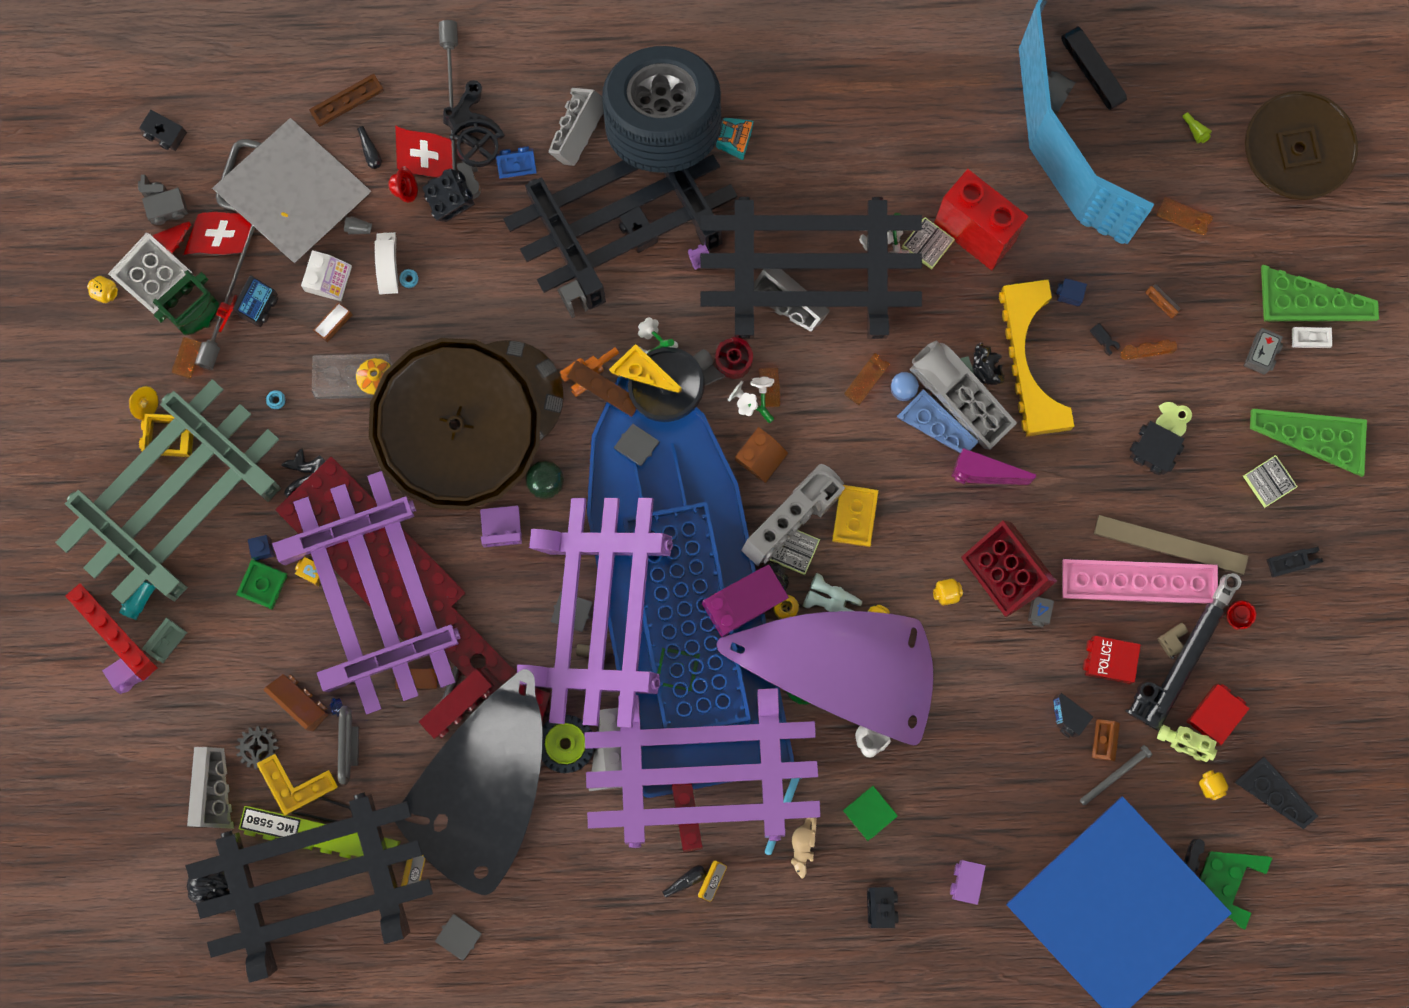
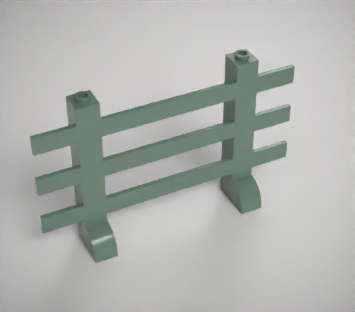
[55,379,281,604]

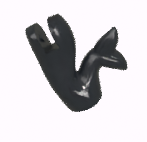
[281,448,326,498]

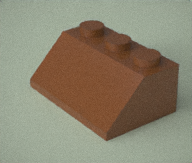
[263,674,329,732]

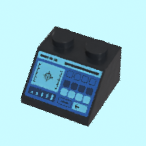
[233,275,278,327]
[1053,693,1093,738]

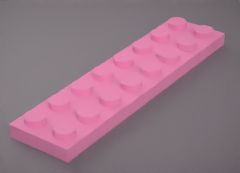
[1062,559,1218,604]

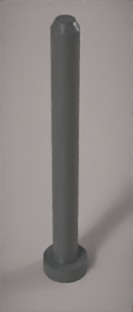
[1080,745,1153,805]

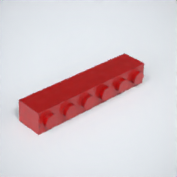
[65,583,158,681]

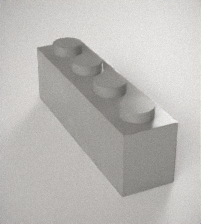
[548,88,604,166]
[754,269,830,331]
[589,708,623,791]
[187,747,234,829]

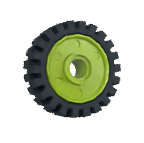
[541,715,594,773]

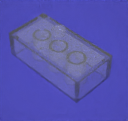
[312,354,392,399]

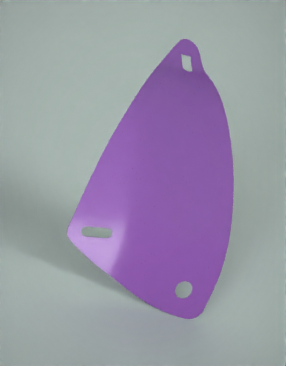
[717,611,933,745]

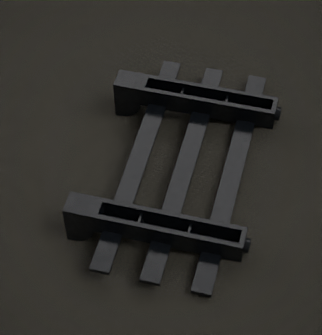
[503,154,738,310]
[700,197,922,339]
[185,792,433,983]

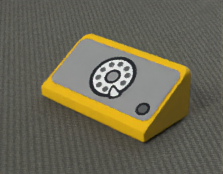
[401,855,425,886]
[698,860,727,902]

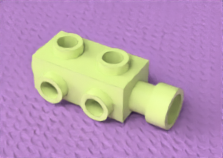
[1157,724,1217,762]

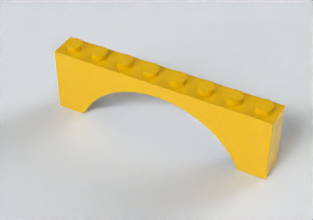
[999,280,1074,436]

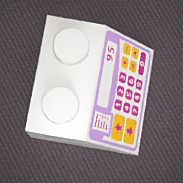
[301,250,352,301]

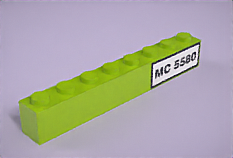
[239,806,401,865]

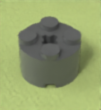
[1048,71,1076,115]

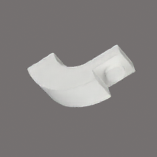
[375,232,399,294]

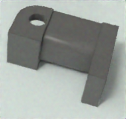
[557,280,589,318]

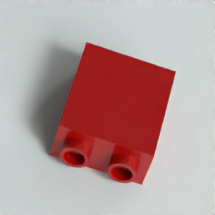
[934,169,1029,271]

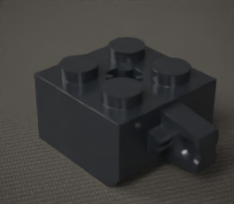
[866,887,899,928]

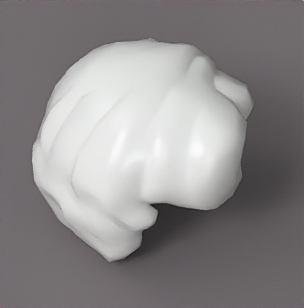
[855,726,891,757]

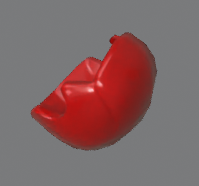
[1226,600,1257,630]

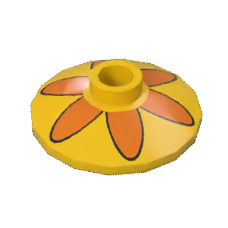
[356,358,390,395]

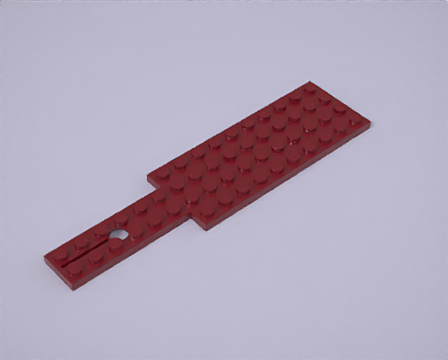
[275,456,527,698]

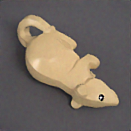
[791,818,817,879]

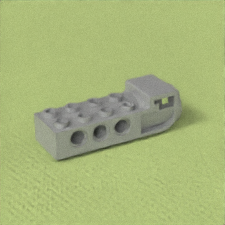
[909,341,1017,449]
[741,464,845,566]

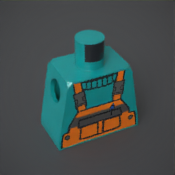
[716,118,754,160]

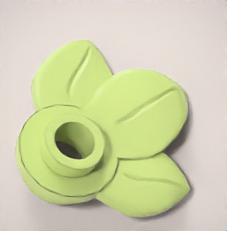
[1156,402,1192,436]

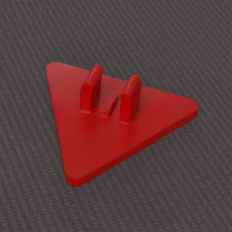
[153,221,191,253]
[216,295,237,333]

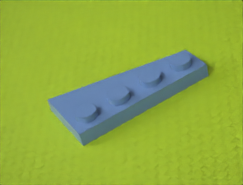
[897,389,978,453]

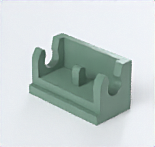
[142,618,188,663]

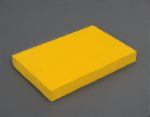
[832,485,879,547]

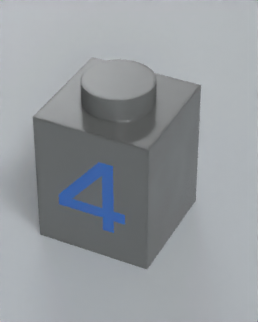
[1028,597,1054,627]

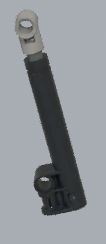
[1125,573,1241,731]

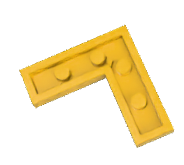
[257,754,338,816]

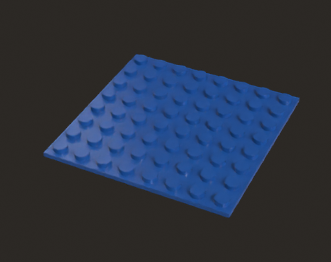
[1006,796,1232,1008]

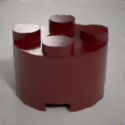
[715,337,753,379]

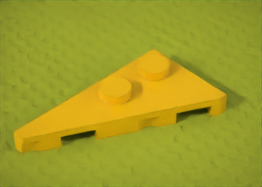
[609,344,682,393]

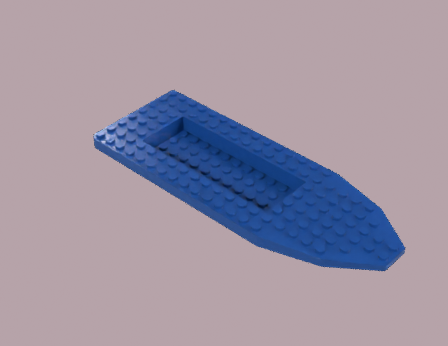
[587,376,794,798]

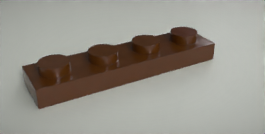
[309,74,384,127]
[566,360,636,417]

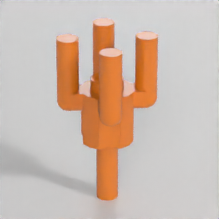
[560,347,619,397]

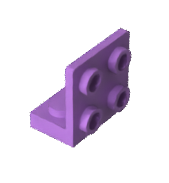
[480,506,522,548]

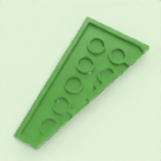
[1261,265,1379,321]
[1250,409,1367,477]

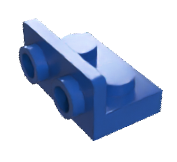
[496,146,537,179]

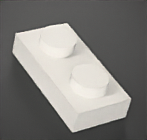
[1292,327,1332,348]

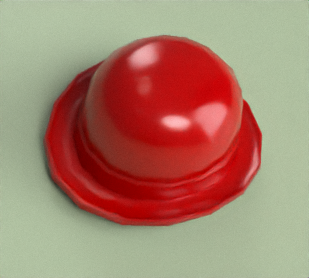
[389,167,418,203]

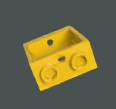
[139,414,194,457]

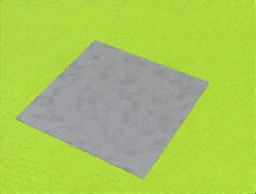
[212,118,371,263]

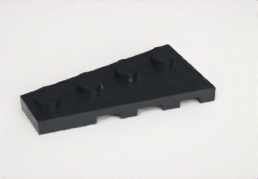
[1234,757,1318,829]

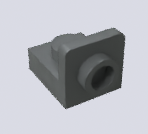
[138,175,168,198]

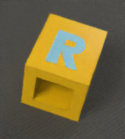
[295,557,321,587]

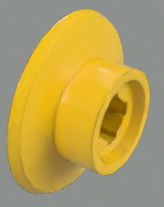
[129,386,158,420]

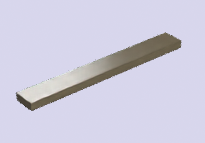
[1094,515,1248,575]

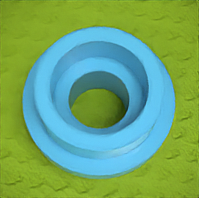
[399,269,418,288]
[266,390,286,409]

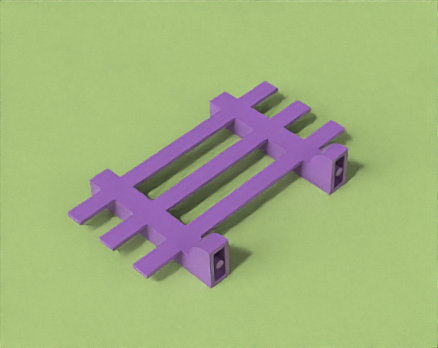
[272,471,461,714]
[517,498,673,728]
[585,688,820,848]

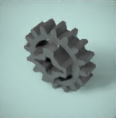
[235,726,280,769]

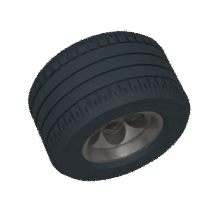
[602,46,721,173]

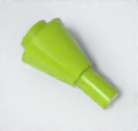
[1182,112,1212,143]

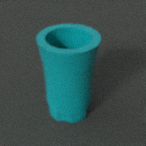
[119,581,156,620]

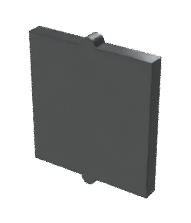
[614,424,660,466]
[550,592,593,632]
[435,914,482,961]

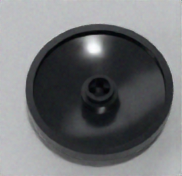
[628,347,705,422]

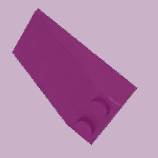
[951,448,1036,485]
[702,564,789,637]

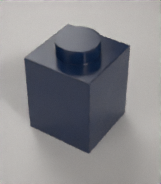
[1056,278,1087,306]
[248,535,275,561]

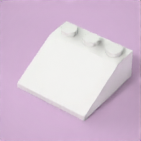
[108,232,192,314]

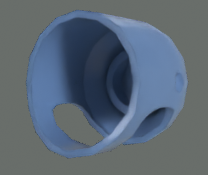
[891,372,919,401]

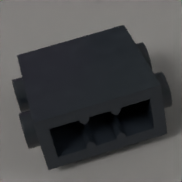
[422,169,475,222]
[1130,421,1185,475]

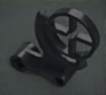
[443,80,505,167]

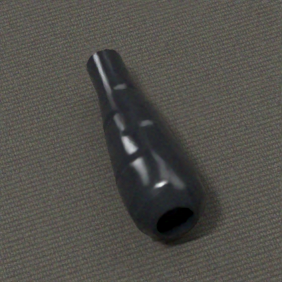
[357,126,382,169]
[662,865,707,898]

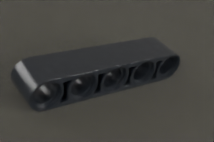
[1061,26,1127,110]

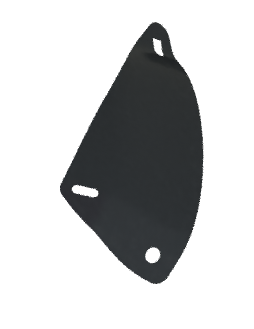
[395,669,542,895]

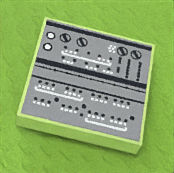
[902,217,955,270]
[1243,455,1298,508]
[770,530,820,575]

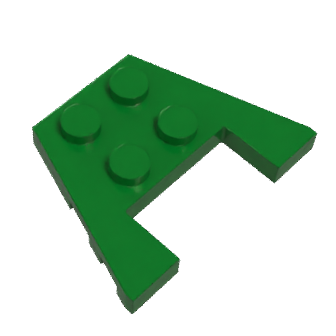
[1199,851,1272,930]

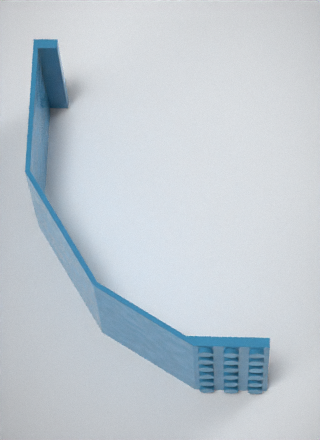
[1019,0,1154,244]

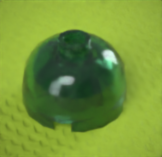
[525,460,564,499]

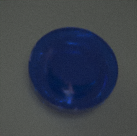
[329,698,343,717]

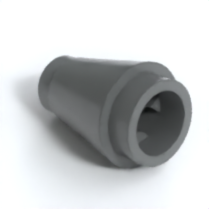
[344,216,372,234]

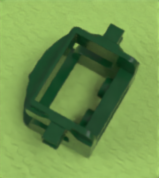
[153,270,220,335]

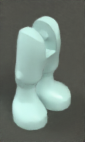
[803,573,862,612]

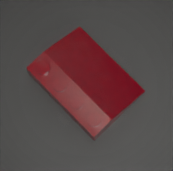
[961,520,1057,617]

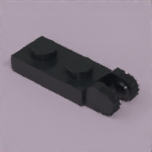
[1267,546,1323,578]
[1184,839,1205,872]

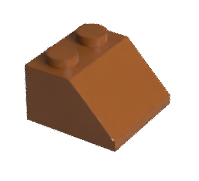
[735,427,788,483]

